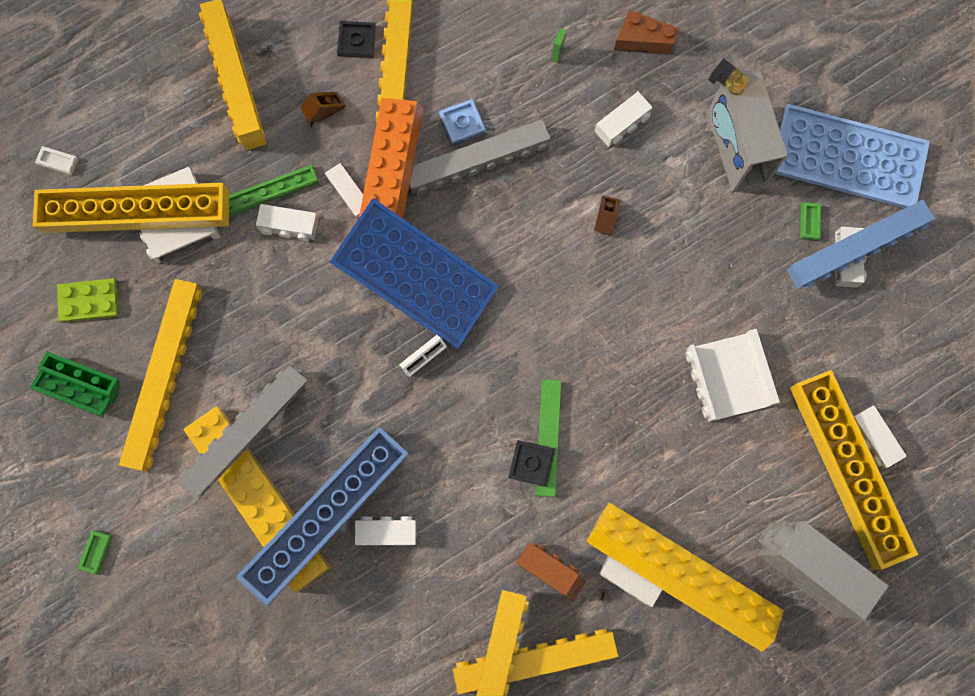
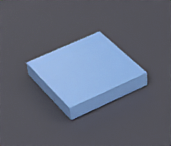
[439,99,486,146]

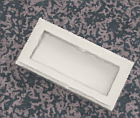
[35,146,79,175]

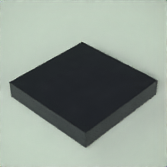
[337,21,376,58]
[508,440,556,487]

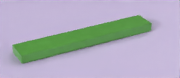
[229,165,319,216]
[535,379,561,497]

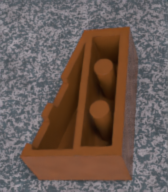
[614,10,680,54]
[516,543,586,602]

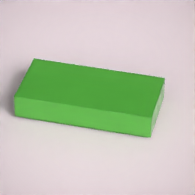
[551,28,567,63]
[800,202,821,241]
[78,530,113,575]

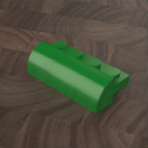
[30,351,120,418]

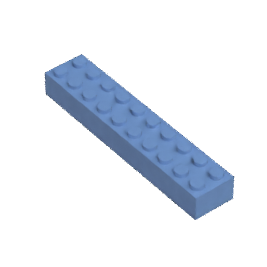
[236,427,408,608]

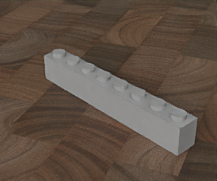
[409,119,551,195]
[179,366,307,501]

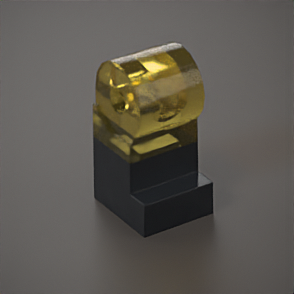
[708,58,749,96]

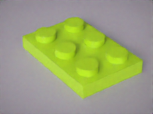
[57,278,118,323]

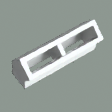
[399,335,447,377]

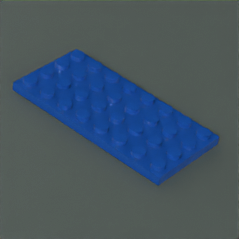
[329,198,499,349]

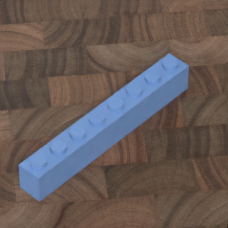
[787,200,935,289]

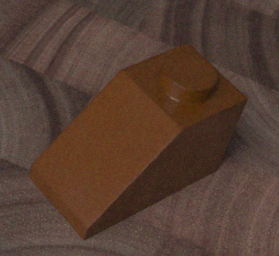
[300,92,346,122]
[594,195,620,235]

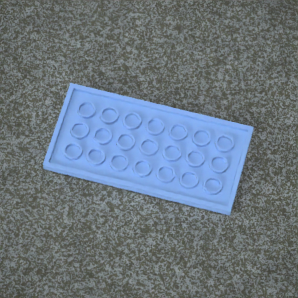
[775,104,930,208]

